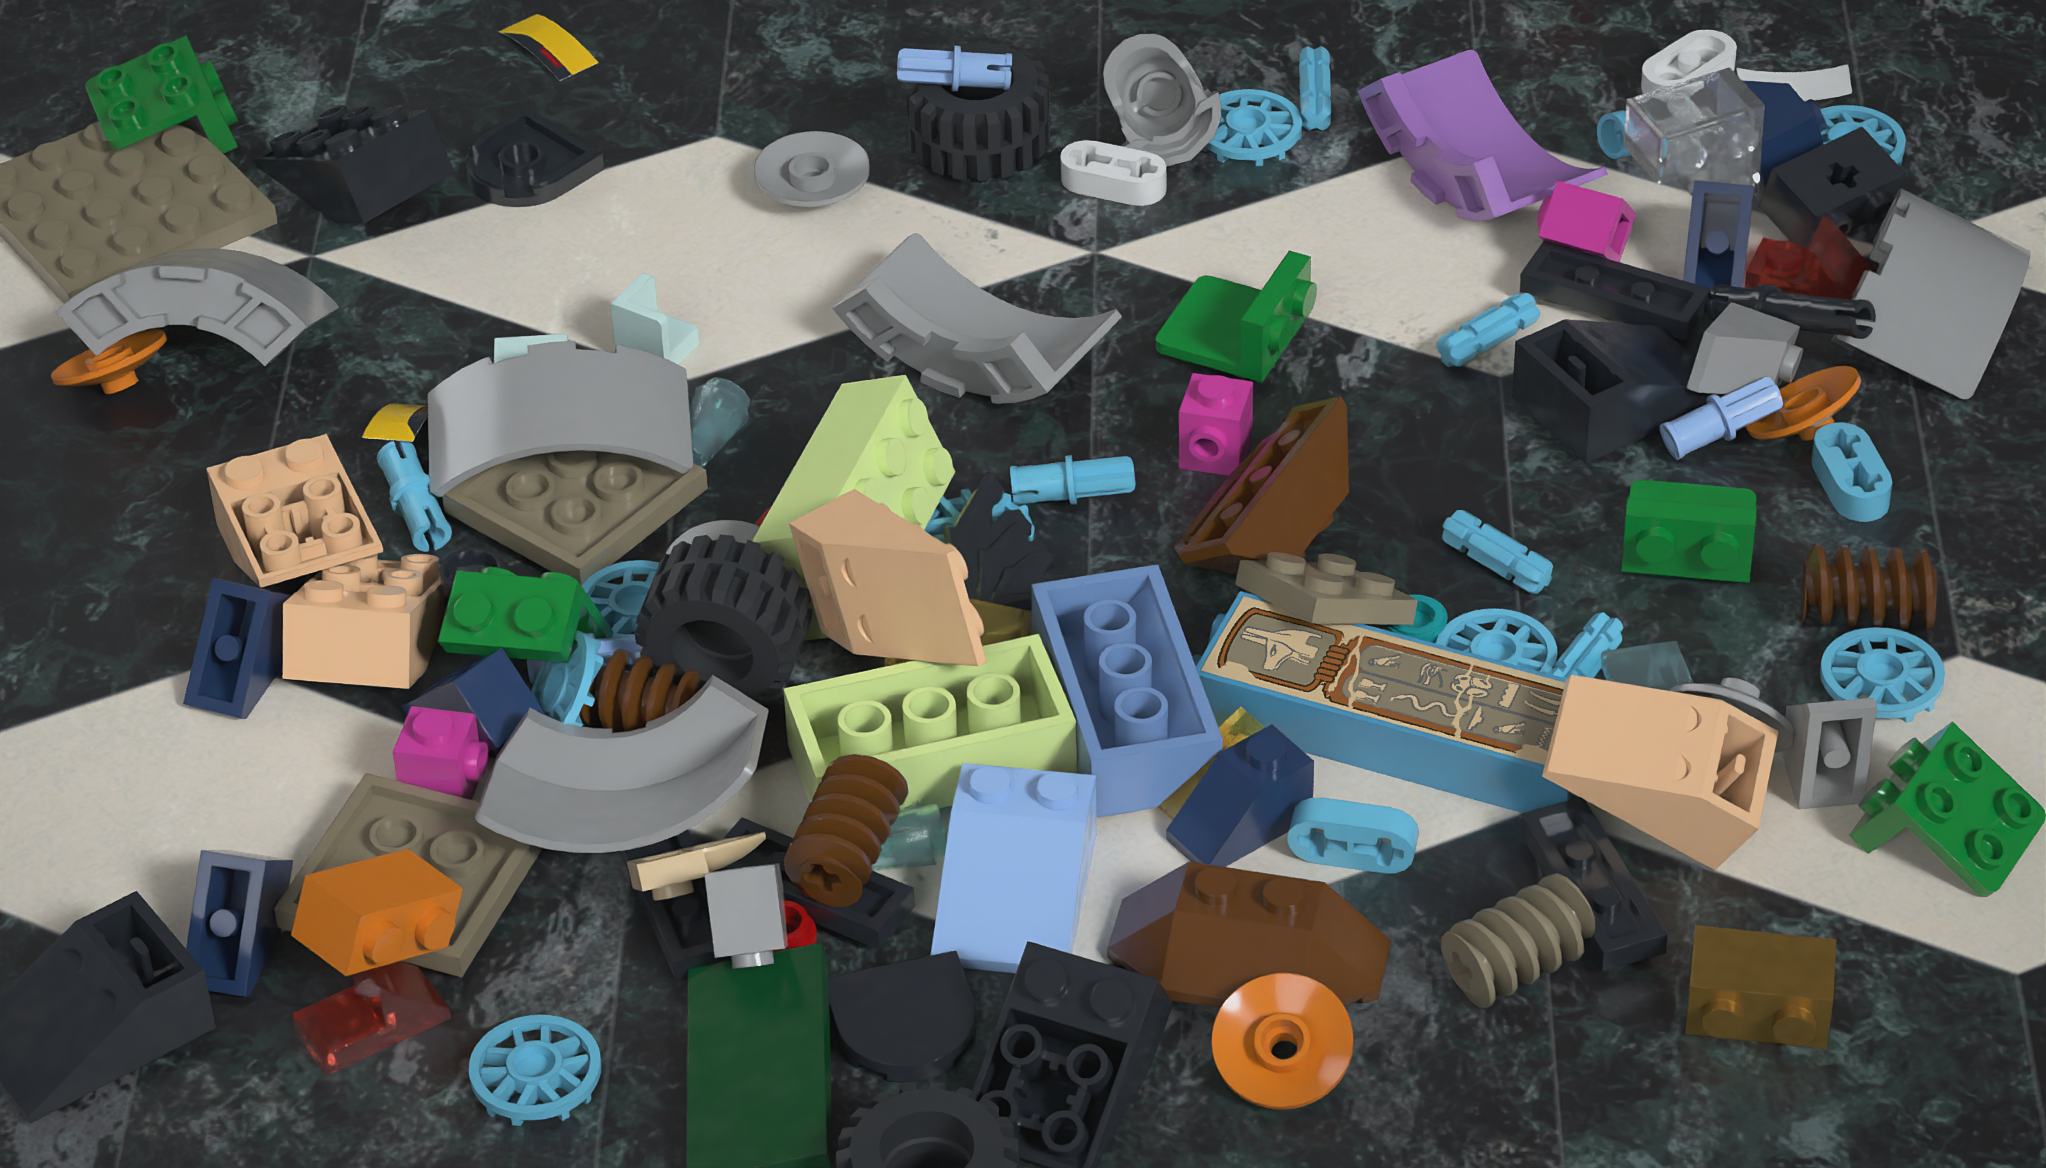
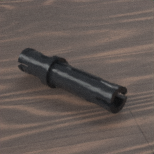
[1706,283,1876,339]

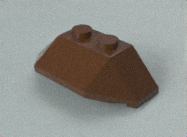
[1174,396,1349,575]
[1107,862,1391,1008]

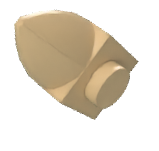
[627,832,766,900]

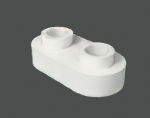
[1641,30,1737,108]

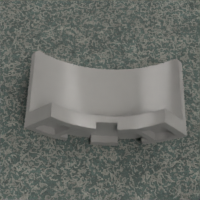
[1831,188,2031,400]
[832,233,1122,404]
[55,248,339,366]
[428,341,693,497]
[475,675,769,853]

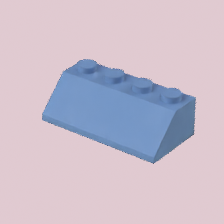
[1032,564,1223,818]

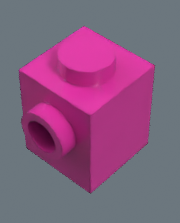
[1537,180,1637,262]
[1179,373,1253,476]
[393,706,488,800]

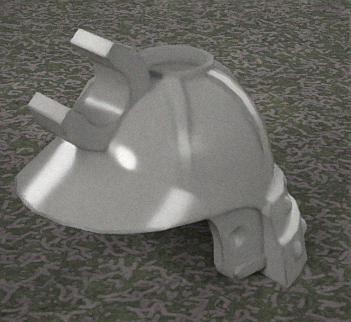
[1103,34,1221,167]

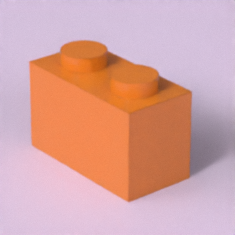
[291,849,463,976]

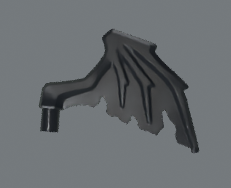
[944,470,1068,630]

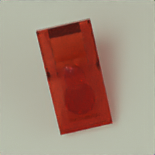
[1744,216,1876,300]
[292,961,451,1076]

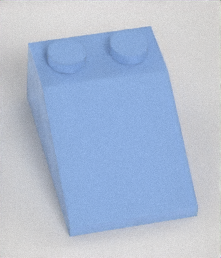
[931,763,1097,973]

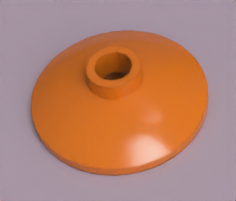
[51,329,167,394]
[1746,366,1861,441]
[1212,973,1354,1110]

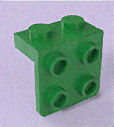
[85,35,239,154]
[1156,250,1317,382]
[1621,480,1757,583]
[438,567,613,663]
[1849,721,2046,897]

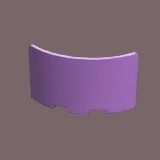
[1357,50,1608,221]

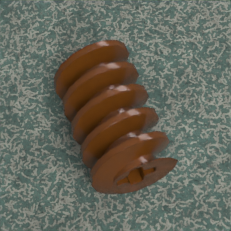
[1801,543,1937,631]
[580,649,724,733]
[784,754,909,908]

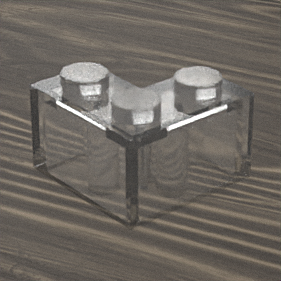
[1624,67,1765,199]

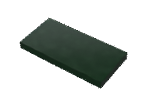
[687,942,833,1168]

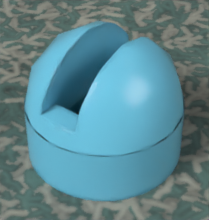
[1597,110,1648,159]

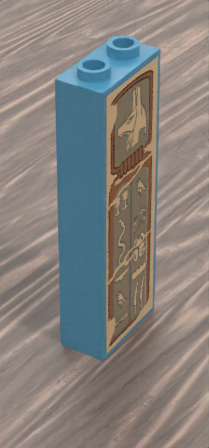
[1193,591,1579,813]

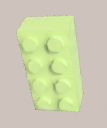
[752,375,955,641]
[784,634,1077,818]

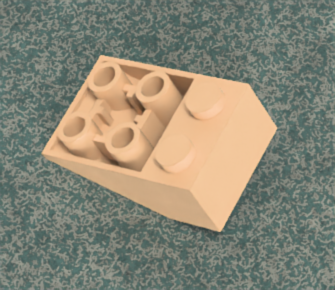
[206,434,383,588]
[789,489,986,667]
[283,554,446,689]
[1542,675,1779,870]

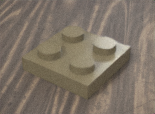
[1235,552,1418,625]

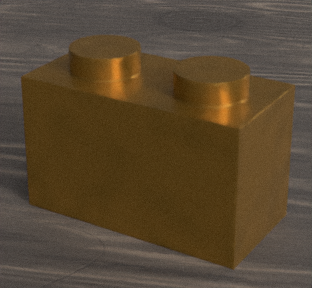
[1685,925,1836,1049]

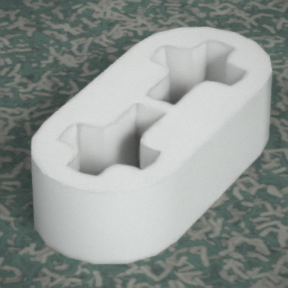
[1060,140,1167,206]

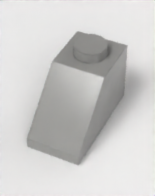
[1687,302,1803,394]
[1781,698,1877,809]
[704,863,788,969]

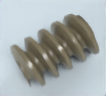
[1441,873,1595,1008]

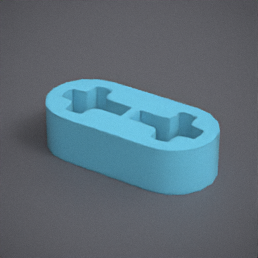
[1811,422,1893,522]
[1287,798,1419,873]

